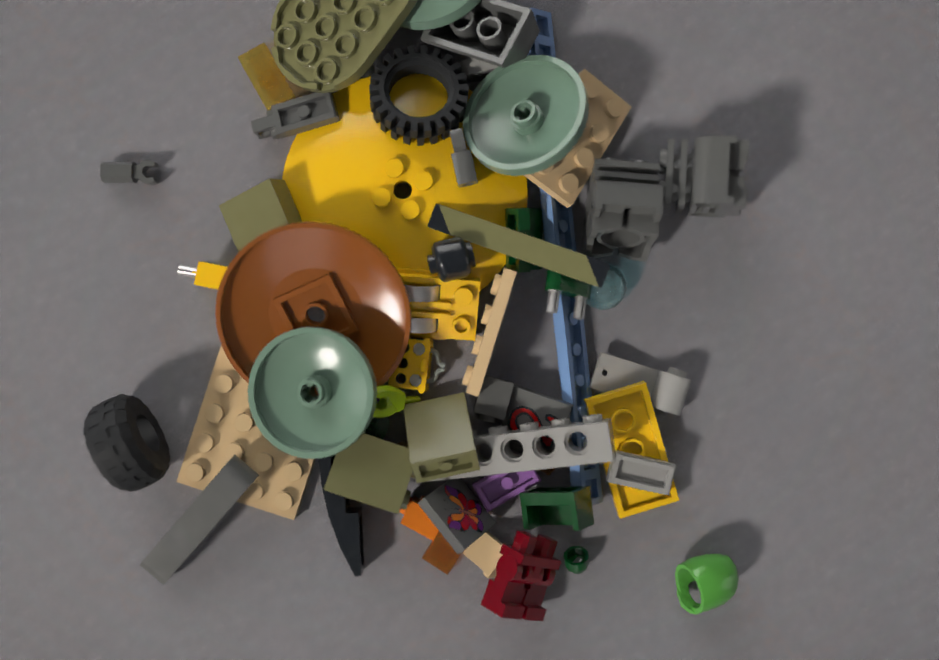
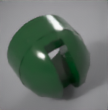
[564,546,589,574]

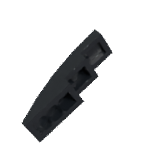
[319,454,365,576]

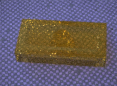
[238,42,296,111]

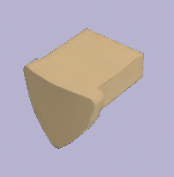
[463,531,506,579]

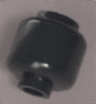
[426,237,476,282]

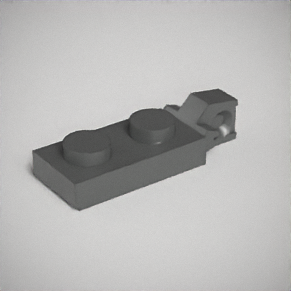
[251,92,340,139]

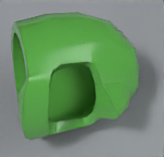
[675,554,739,615]

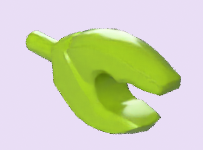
[373,385,420,418]

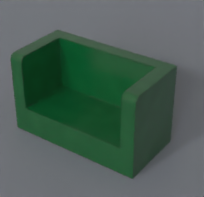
[519,486,594,531]

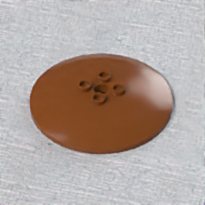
[215,221,411,396]

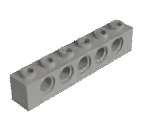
[426,414,616,482]

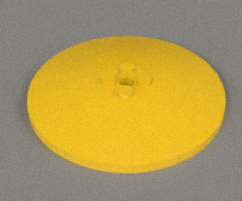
[282,74,528,291]

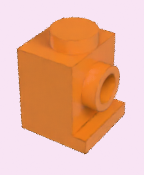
[399,495,439,541]

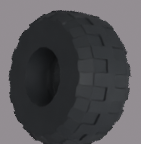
[83,394,170,492]

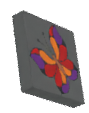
[418,478,496,555]

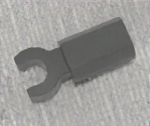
[449,128,478,188]
[100,160,159,185]

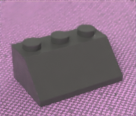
[420,0,540,68]

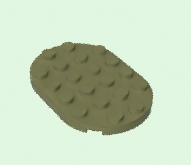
[271,0,417,93]

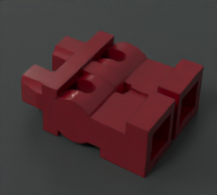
[480,530,561,621]

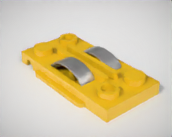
[396,267,481,341]

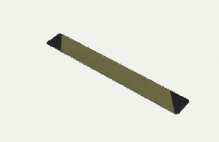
[428,204,610,287]

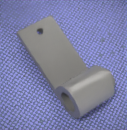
[589,352,692,416]

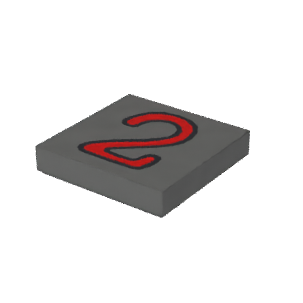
[501,384,574,454]

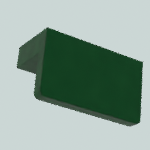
[505,208,542,272]

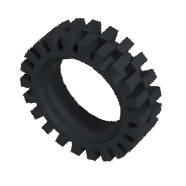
[369,45,469,146]

